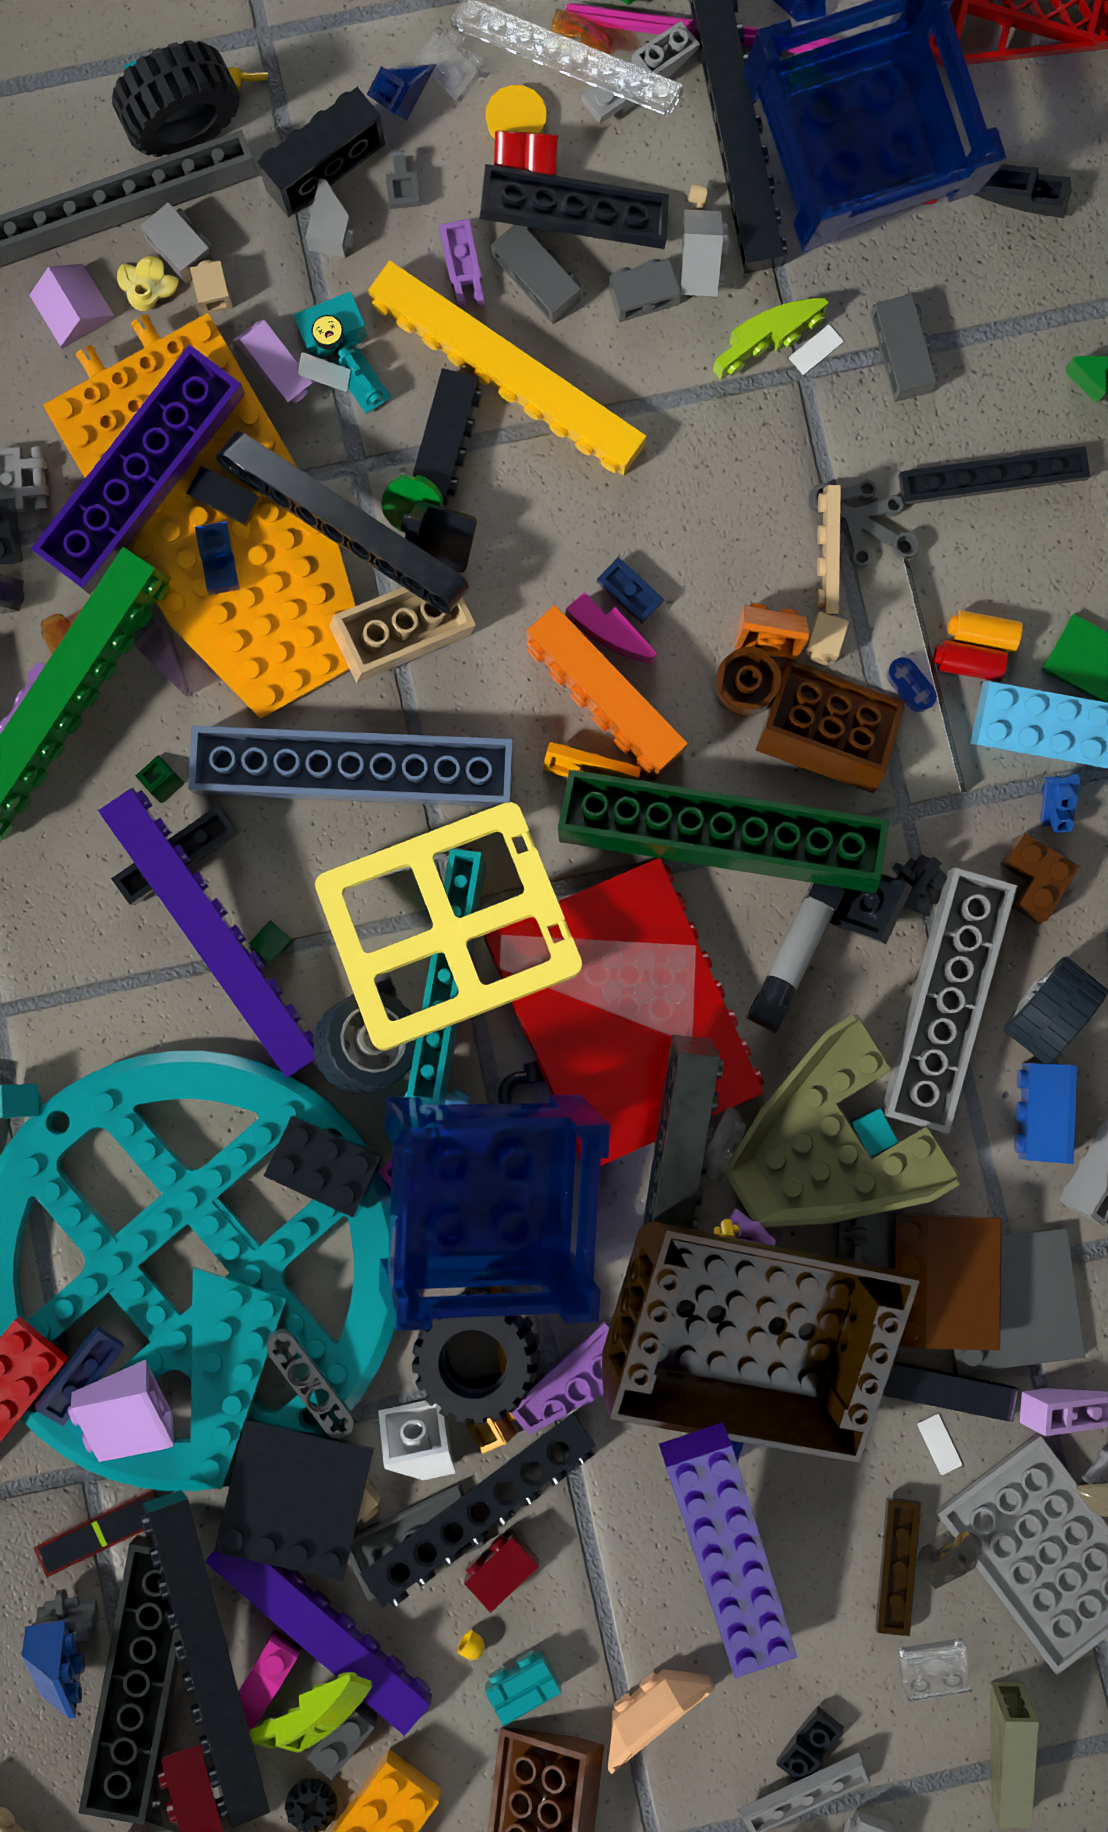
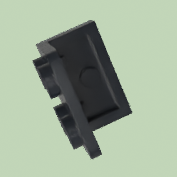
[401,500,477,573]

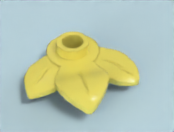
[117,255,179,311]

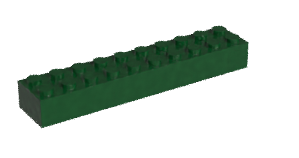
[558,770,889,893]

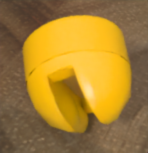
[457,1629,485,1660]

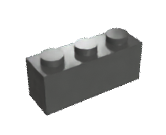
[491,225,581,325]
[871,294,938,402]

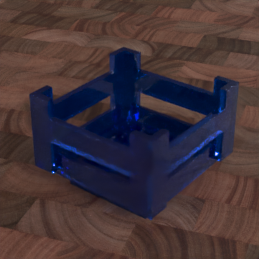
[743,0,1007,252]
[379,1095,610,1331]

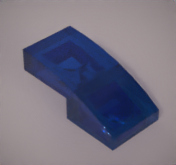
[195,521,240,595]

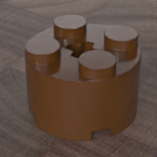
[714,646,781,716]

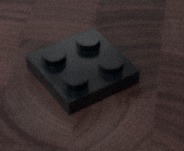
[830,874,913,945]

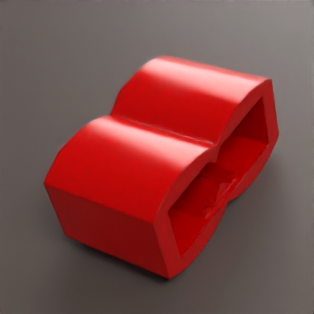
[494,130,559,175]

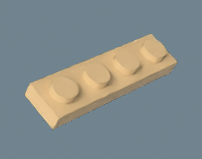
[817,485,841,615]

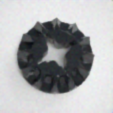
[284,1778,338,1832]

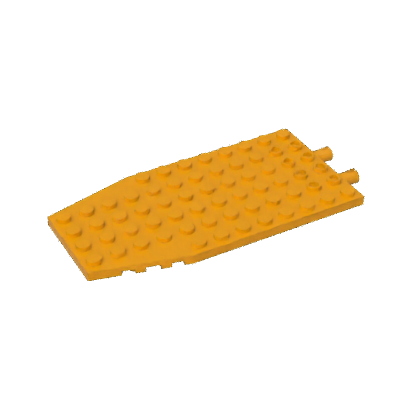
[43,313,356,720]

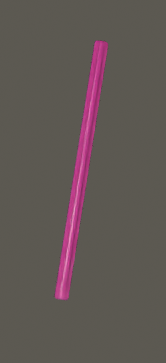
[565,3,899,66]

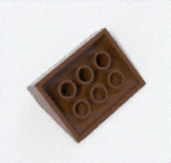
[755,659,906,794]
[895,1212,1002,1351]
[487,1727,604,1832]

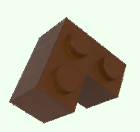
[1000,833,1080,923]

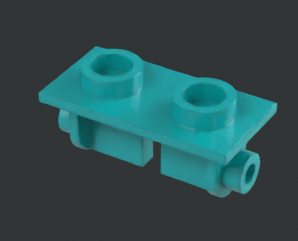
[333,346,392,414]

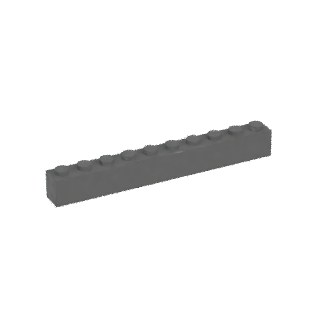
[0,130,258,266]

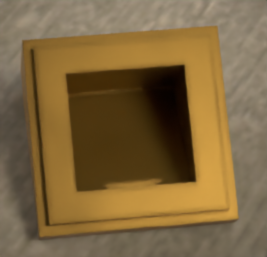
[467,1414,516,1454]

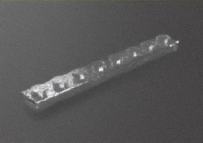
[450,0,683,117]

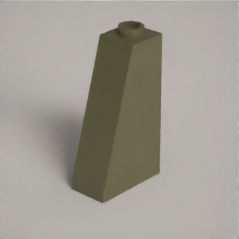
[990,1682,1039,1830]

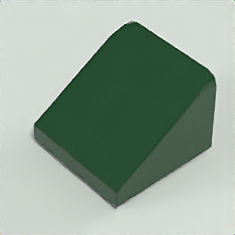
[135,755,184,803]
[249,920,294,965]

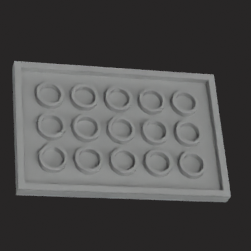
[935,1433,1108,1675]

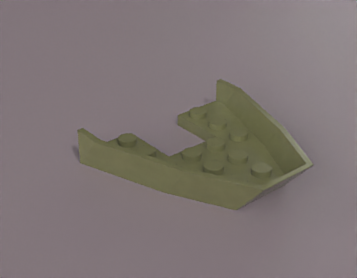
[723,1014,963,1228]

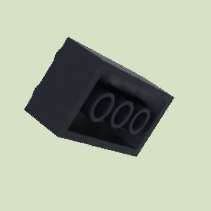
[257,87,385,218]

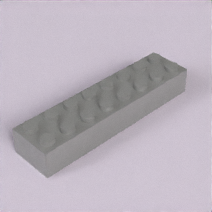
[881,868,1017,1134]

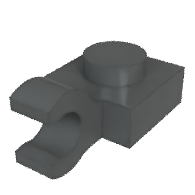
[386,150,421,209]

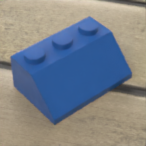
[1014,1063,1077,1164]

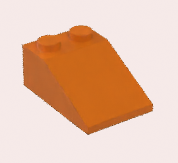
[734,603,809,660]

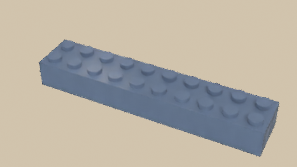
[188,726,513,807]

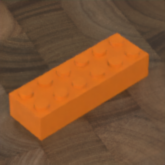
[526,604,688,779]

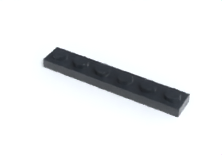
[898,446,1091,505]

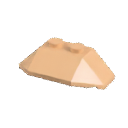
[607,1669,715,1774]

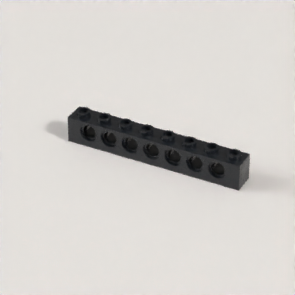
[360,1412,597,1608]

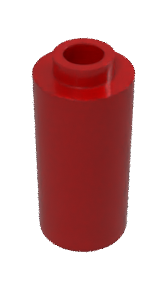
[932,640,1008,682]

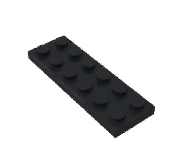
[479,164,669,249]

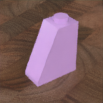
[233,320,312,403]

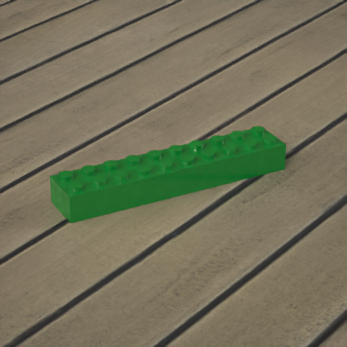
[0,547,171,840]

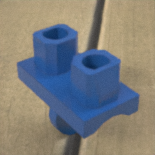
[1040,774,1080,833]

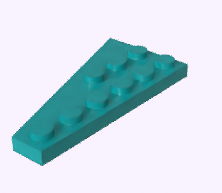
[190,1267,287,1489]

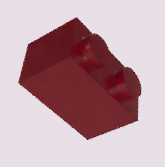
[464,1530,539,1613]

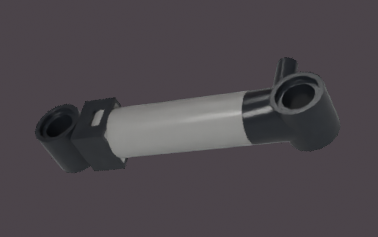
[746,883,846,1033]

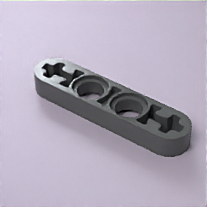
[267,1329,354,1439]

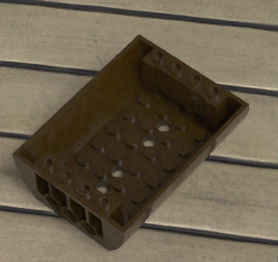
[602,1221,920,1463]

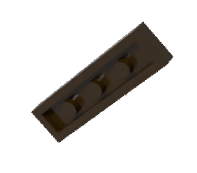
[875,1497,921,1636]

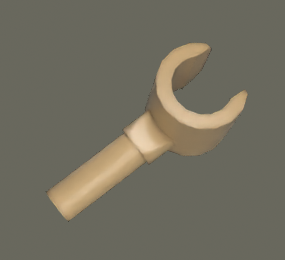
[688,184,707,210]

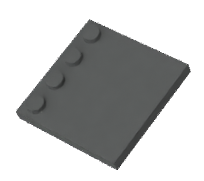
[952,1227,1086,1374]

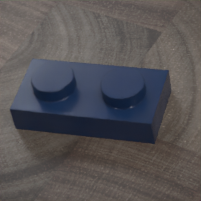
[596,557,664,624]

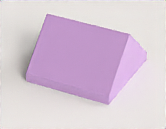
[30,264,115,349]

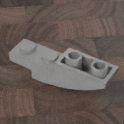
[581,21,700,124]

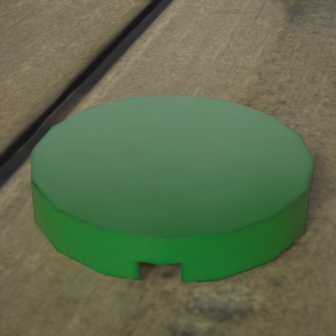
[381,474,444,533]

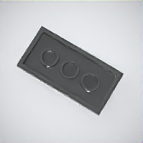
[349,1483,486,1602]

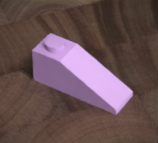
[1019,1388,1108,1436]

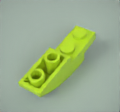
[713,298,828,380]
[250,1672,372,1753]

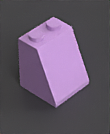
[68,1360,174,1462]

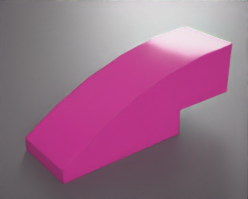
[565,592,657,664]

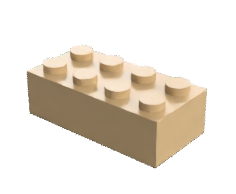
[329,587,476,683]

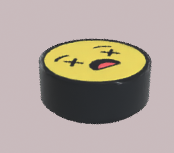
[311,315,344,350]

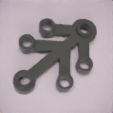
[808,479,919,569]

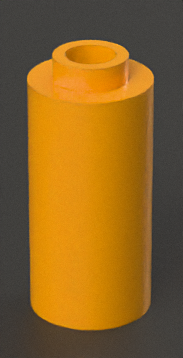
[947,610,1023,653]

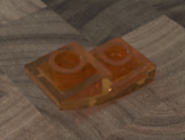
[551,8,613,58]

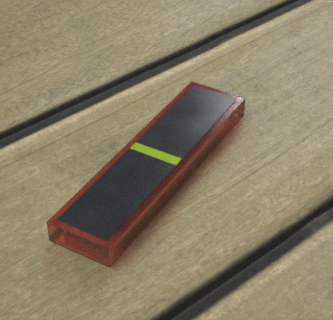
[33,1489,159,1577]

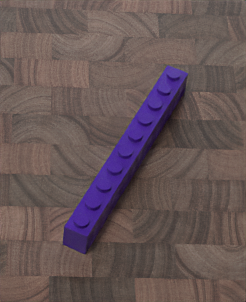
[98,788,315,1078]

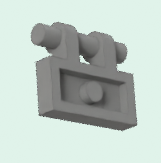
[0,447,50,513]

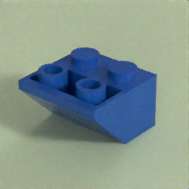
[22,1620,85,1719]

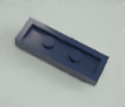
[35,1326,124,1427]

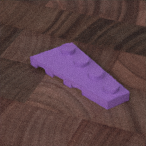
[511,1321,609,1435]

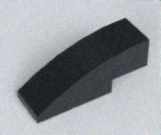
[969,162,1072,218]

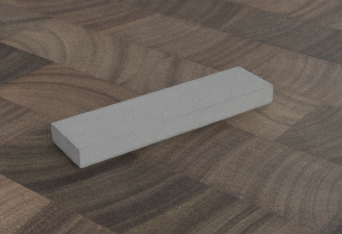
[739,1753,871,1832]

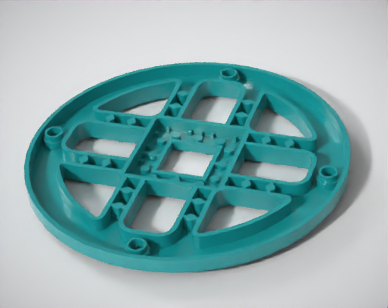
[0,1051,404,1491]

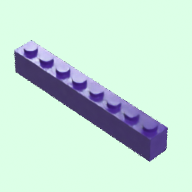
[205,1548,432,1736]

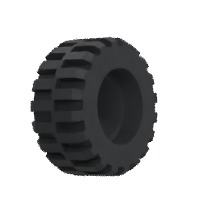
[112,40,240,157]
[412,1291,541,1425]

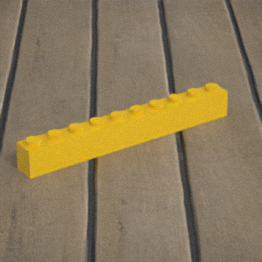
[368,260,646,475]

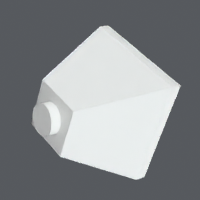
[378,1400,455,1480]

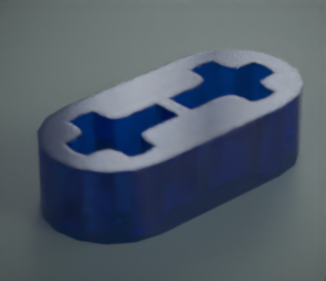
[886,657,937,712]

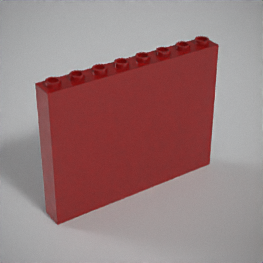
[482,858,764,1172]

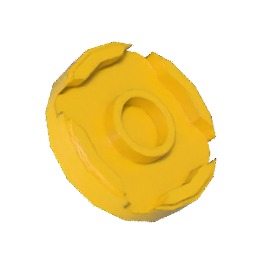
[486,85,546,139]

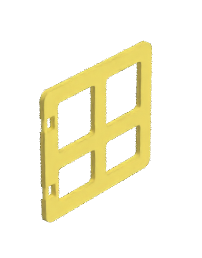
[315,802,582,1051]

